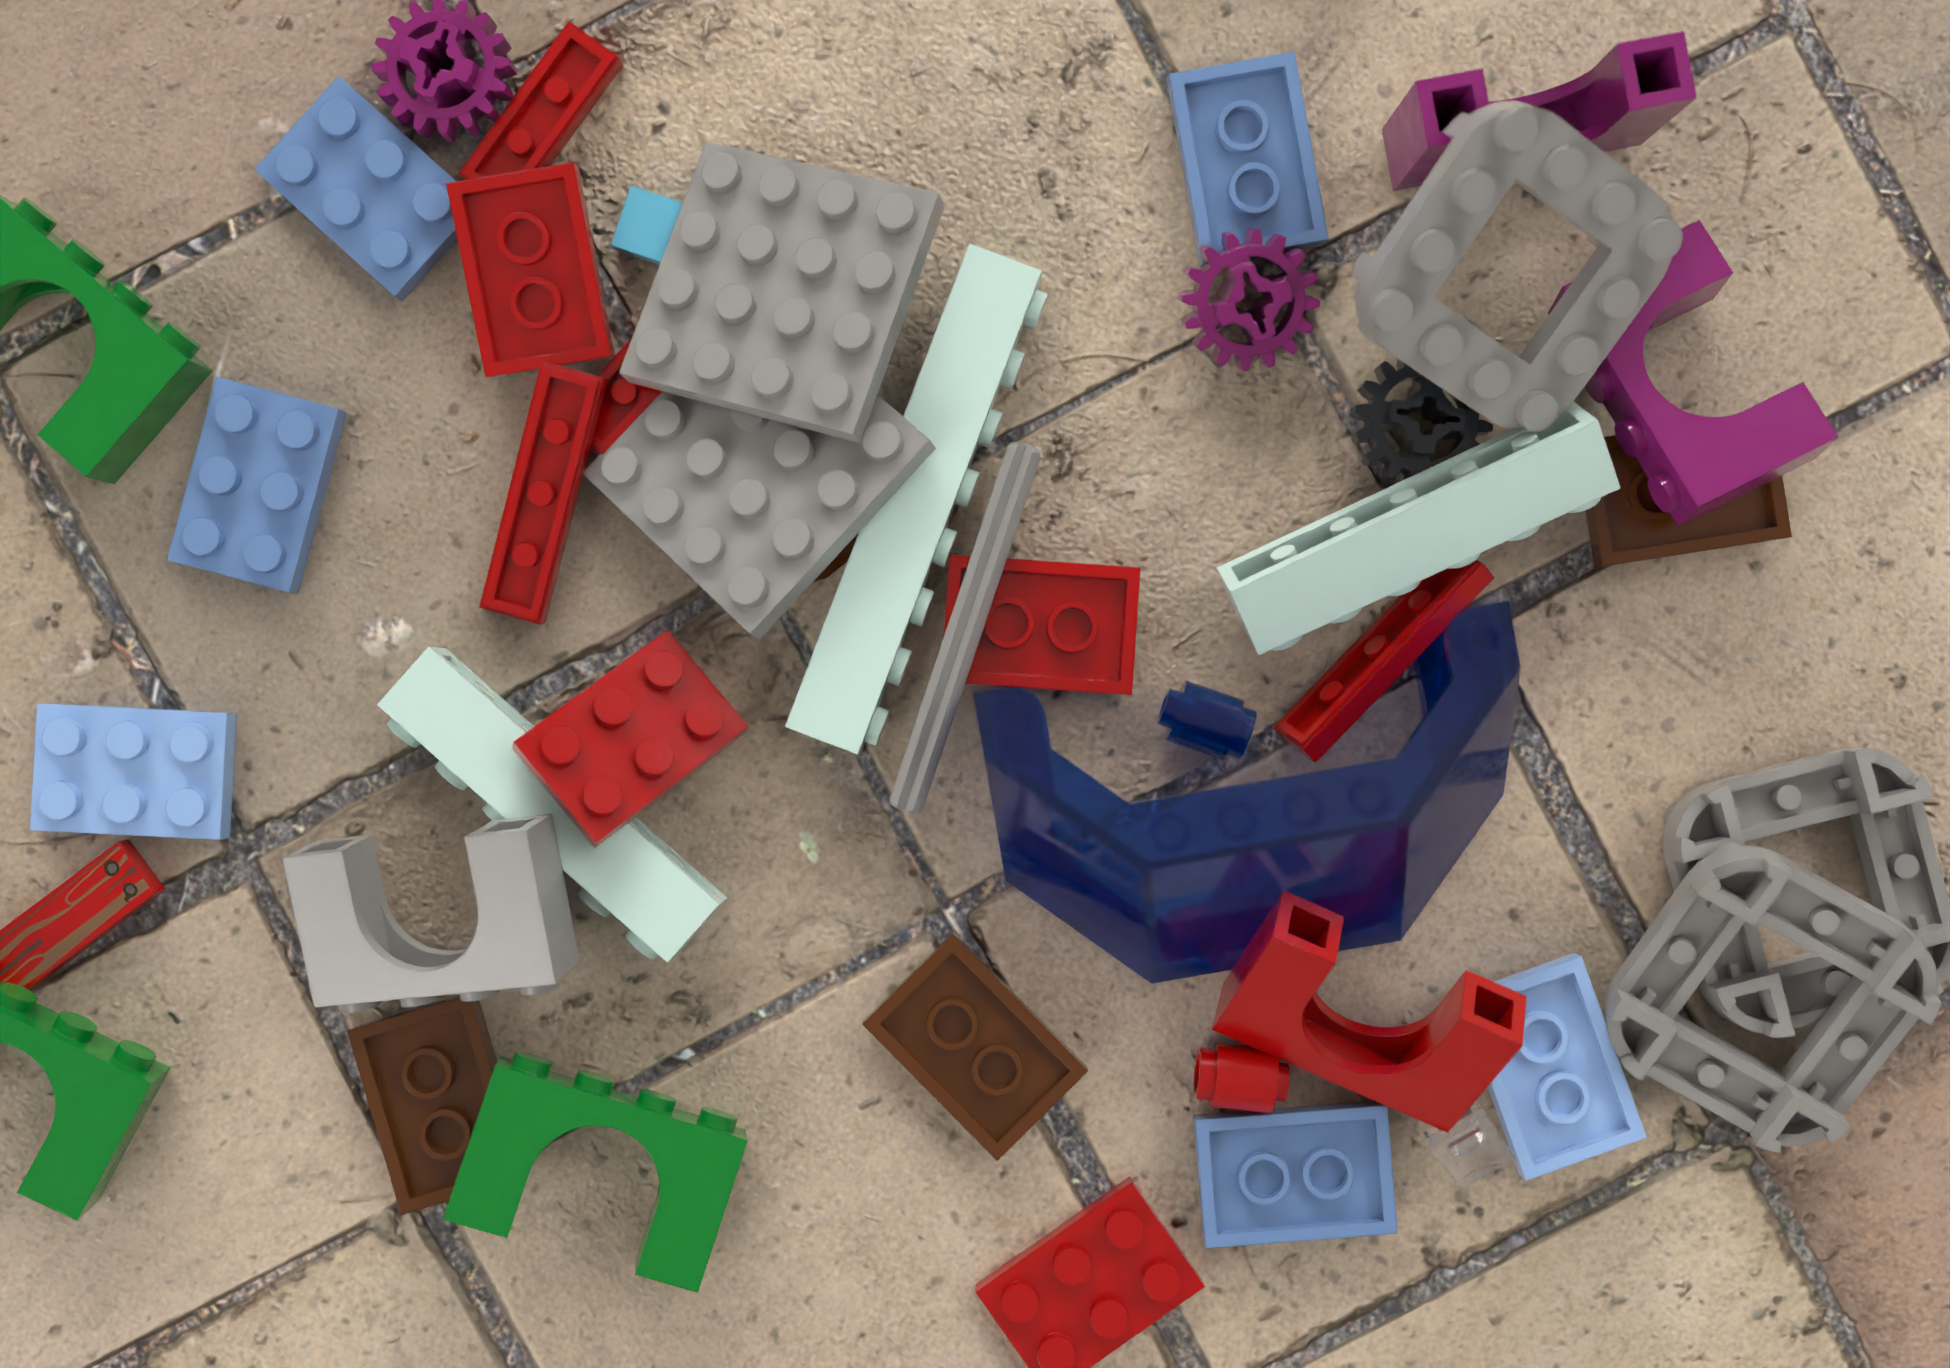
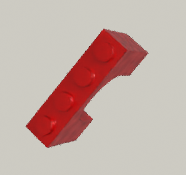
[1212,890,1527,1133]

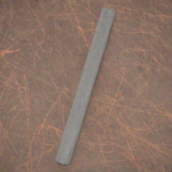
[890,442,1041,814]

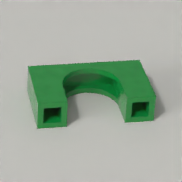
[0,195,213,484]
[0,983,171,1221]
[442,1051,748,1293]

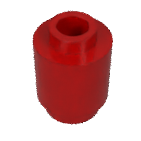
[1193,1042,1289,1114]

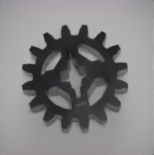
[1349,359,1493,483]

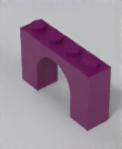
[1381,31,1697,191]
[1548,220,1838,527]

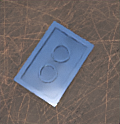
[1167,51,1329,267]
[254,76,457,301]
[167,376,347,594]
[1193,1101,1398,1249]

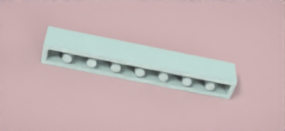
[785,243,1048,755]

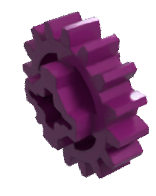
[371,0,517,143]
[1177,228,1320,371]

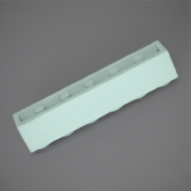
[1217,401,1621,655]
[377,647,727,963]

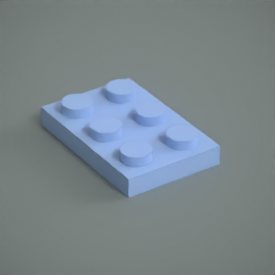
[30,703,237,840]
[1488,953,1647,1181]

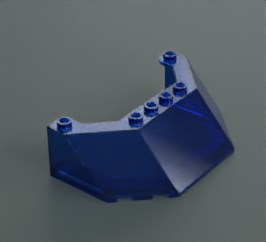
[973,601,1521,984]

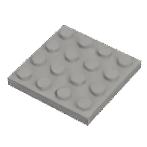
[619,142,945,443]
[583,391,936,640]

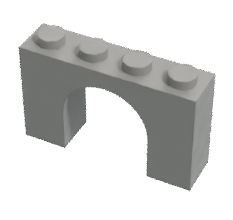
[282,814,580,1013]

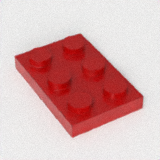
[446,162,615,377]
[944,554,1141,695]
[512,630,748,848]
[975,1176,1205,1368]

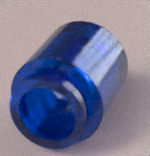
[1157,680,1257,760]

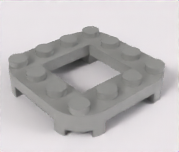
[1351,100,1683,432]
[1663,748,1950,1038]
[1601,842,1942,1154]

